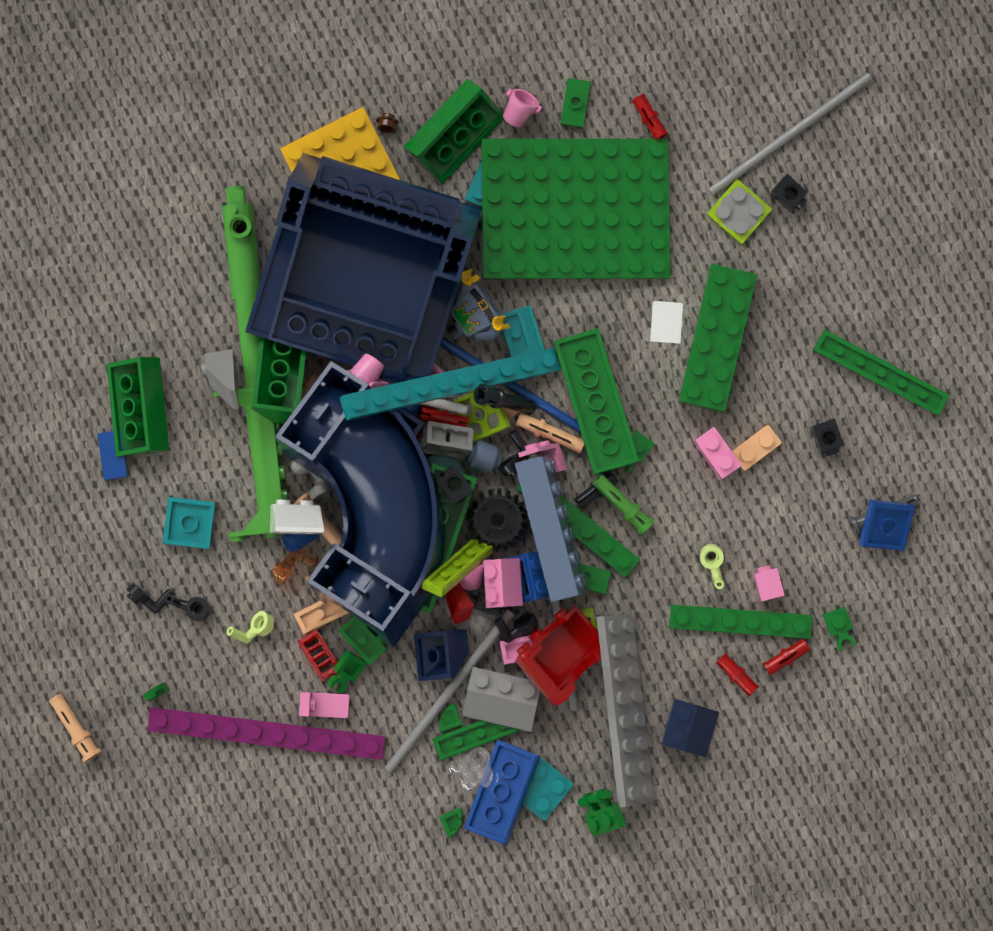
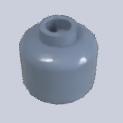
[465,440,502,474]

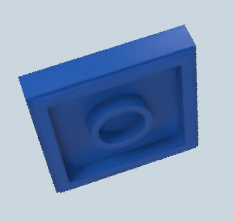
[859,499,915,551]

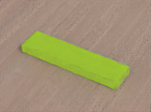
[422,538,493,597]

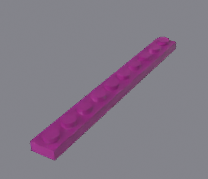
[147,707,385,760]

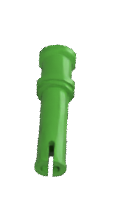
[592,474,654,535]

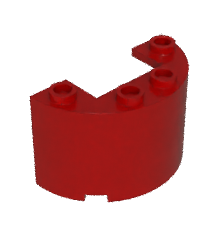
[515,605,601,706]

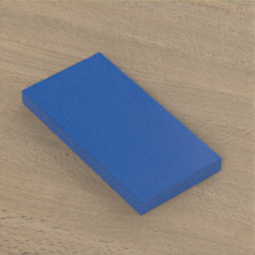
[464,739,541,845]

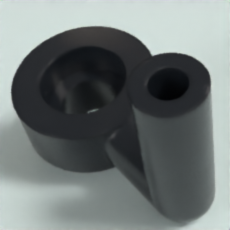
[498,429,527,477]
[127,582,175,614]
[165,594,211,622]
[494,613,539,643]

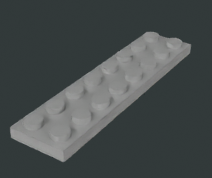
[596,614,654,807]

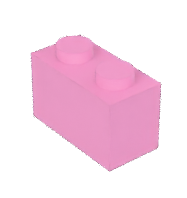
[693,427,741,481]
[483,558,523,608]

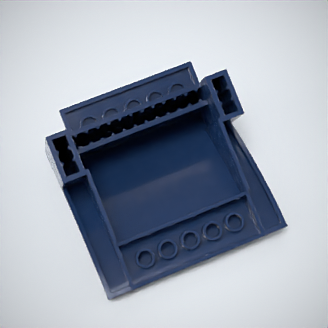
[245,153,482,381]

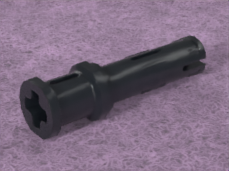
[474,383,536,415]

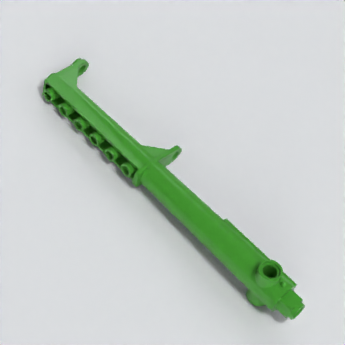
[213,186,288,542]

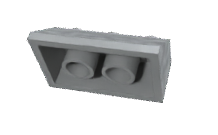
[462,667,541,732]

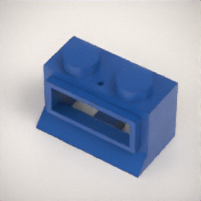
[506,551,550,603]

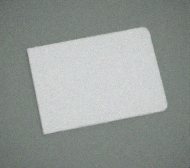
[650,301,683,344]

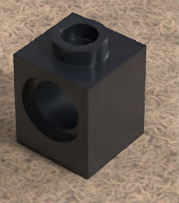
[770,174,808,213]
[811,419,844,457]
[438,467,474,505]

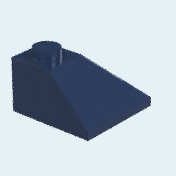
[414,629,469,681]

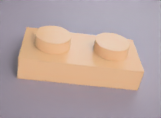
[732,425,782,471]

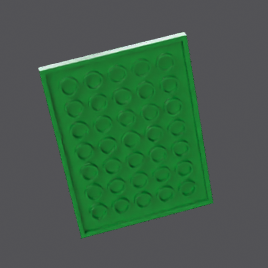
[481,139,670,280]

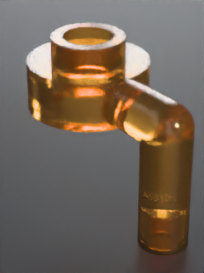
[271,551,317,585]

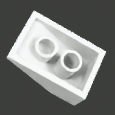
[270,500,324,534]

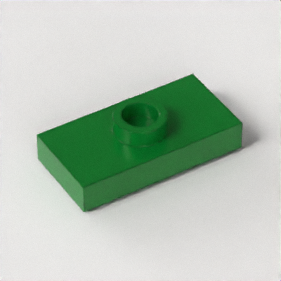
[560,78,591,128]
[578,564,611,594]

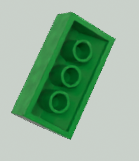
[404,79,504,184]
[251,337,306,424]
[106,357,169,457]

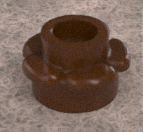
[376,113,399,133]

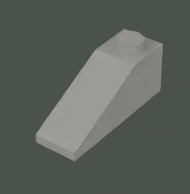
[201,349,239,409]

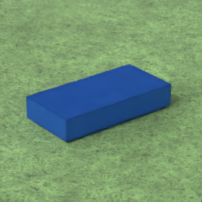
[97,430,128,480]

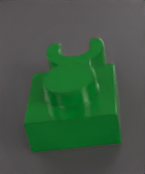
[626,430,654,474]
[822,607,855,651]
[327,650,368,694]

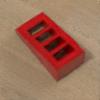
[445,583,474,624]
[297,629,338,682]

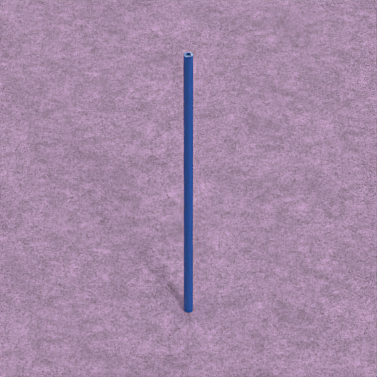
[440,337,581,434]

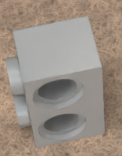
[419,421,473,460]

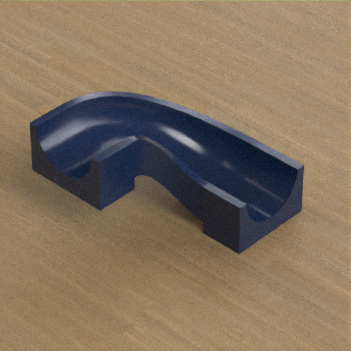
[275,361,444,648]

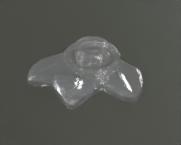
[448,747,494,792]

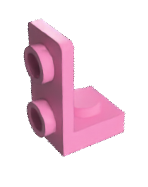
[518,440,567,473]
[299,692,349,718]

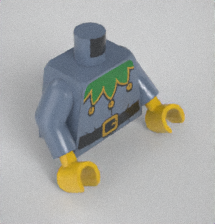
[447,269,510,341]

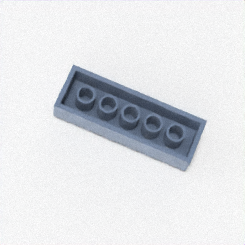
[515,455,587,602]

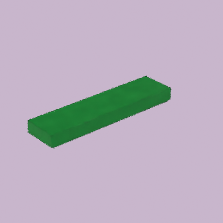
[432,720,521,761]

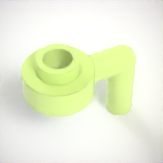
[700,544,724,589]
[227,611,274,643]

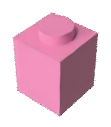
[753,565,784,602]

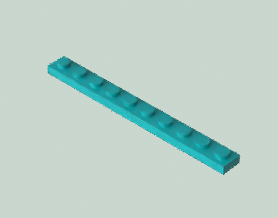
[340,348,560,421]

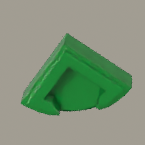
[142,682,169,702]
[439,703,463,733]
[439,807,463,838]

